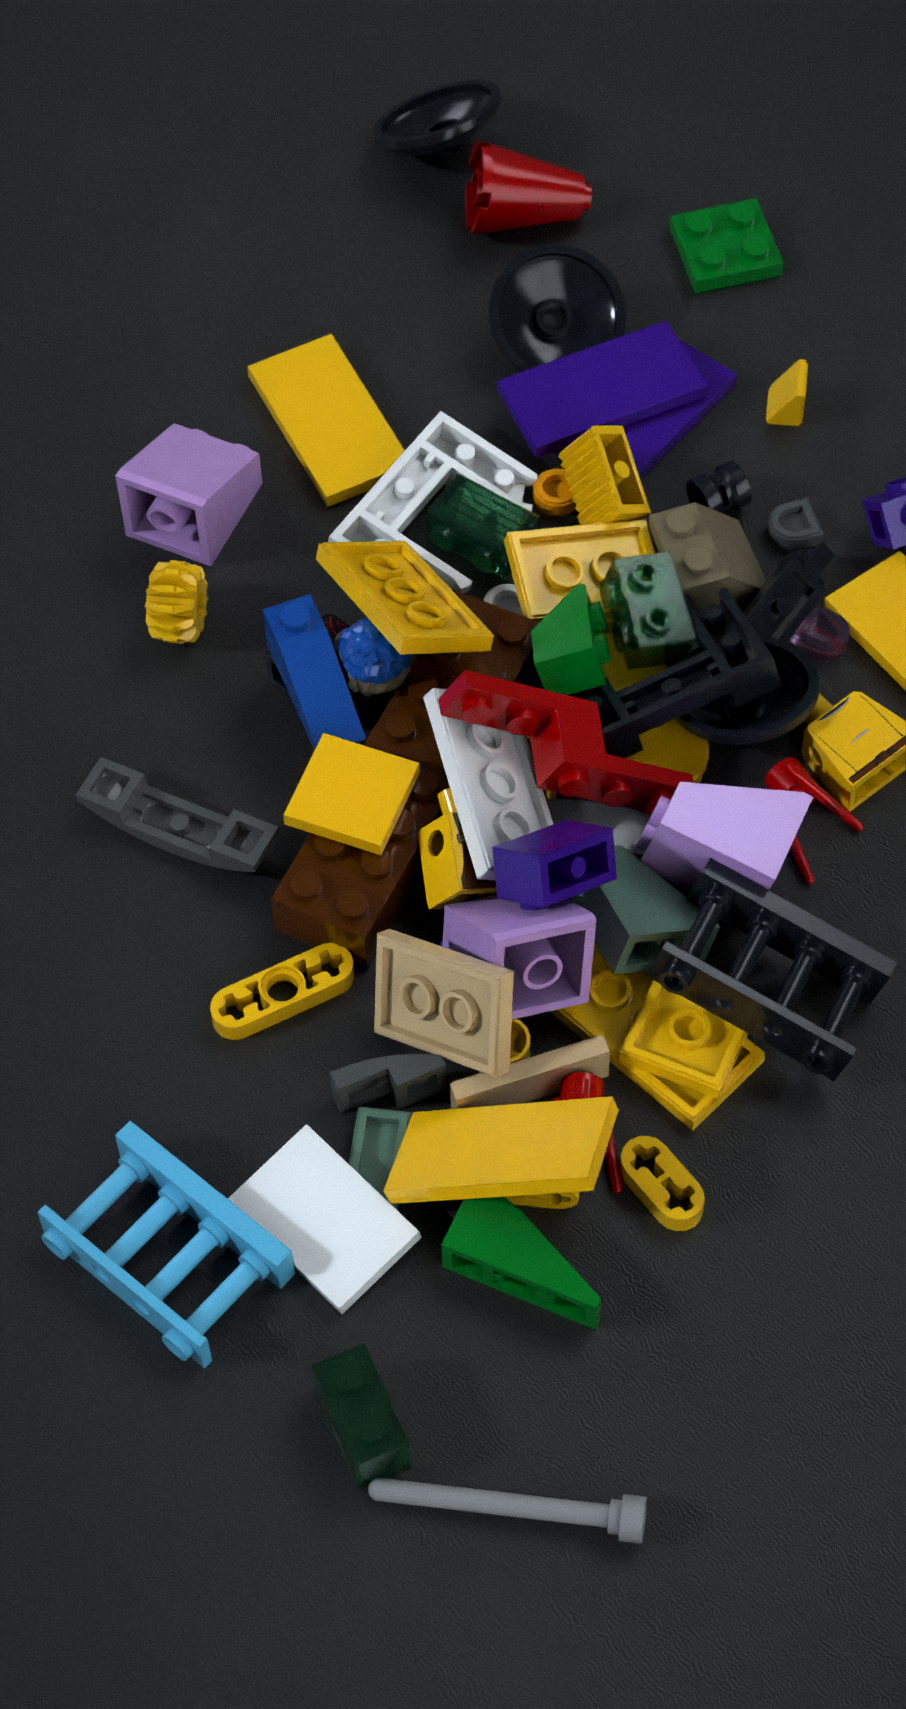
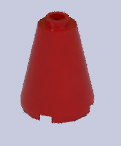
[465,142,592,234]

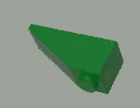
[441,1197,601,1330]

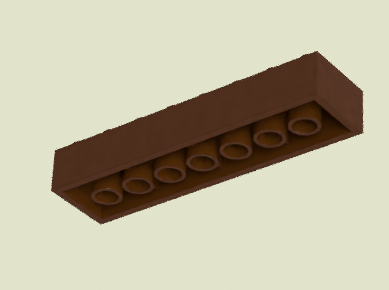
[271,591,539,970]

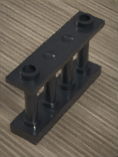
[645,858,897,1081]

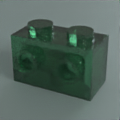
[600,551,696,670]

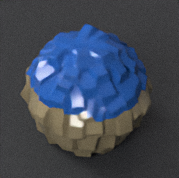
[332,617,411,697]

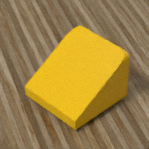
[766,359,808,427]

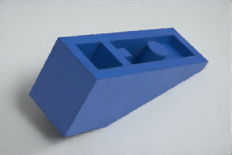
[263,594,366,751]

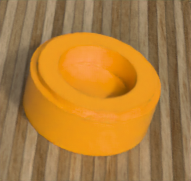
[533,469,577,517]

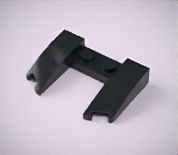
[568,588,782,758]

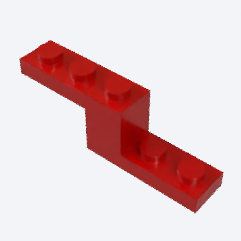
[439,670,693,815]

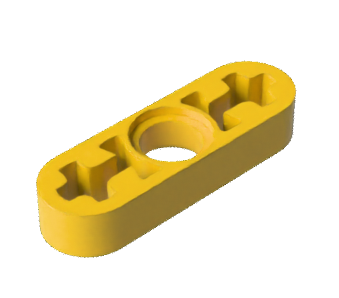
[210,943,354,1040]

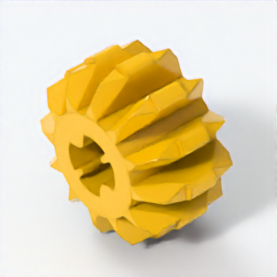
[144,560,209,644]

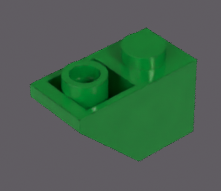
[531,584,612,695]

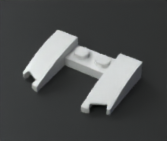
[328,411,538,593]

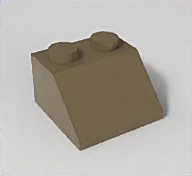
[648,502,767,624]

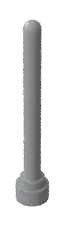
[368,1478,647,1544]

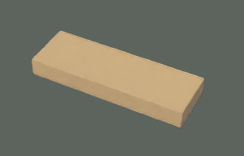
[450,1035,610,1109]

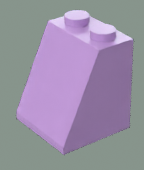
[115,423,263,566]
[636,782,813,895]
[442,895,597,1020]

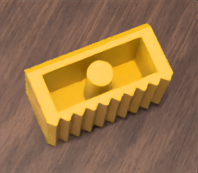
[558,425,652,525]

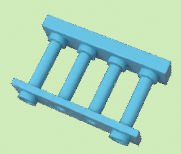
[38,1121,296,1369]

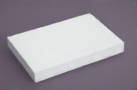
[228,1124,422,1314]

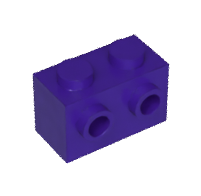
[492,820,617,910]

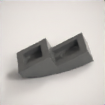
[329,1054,447,1114]

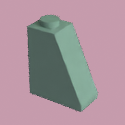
[568,845,720,974]

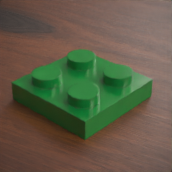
[669,198,784,294]

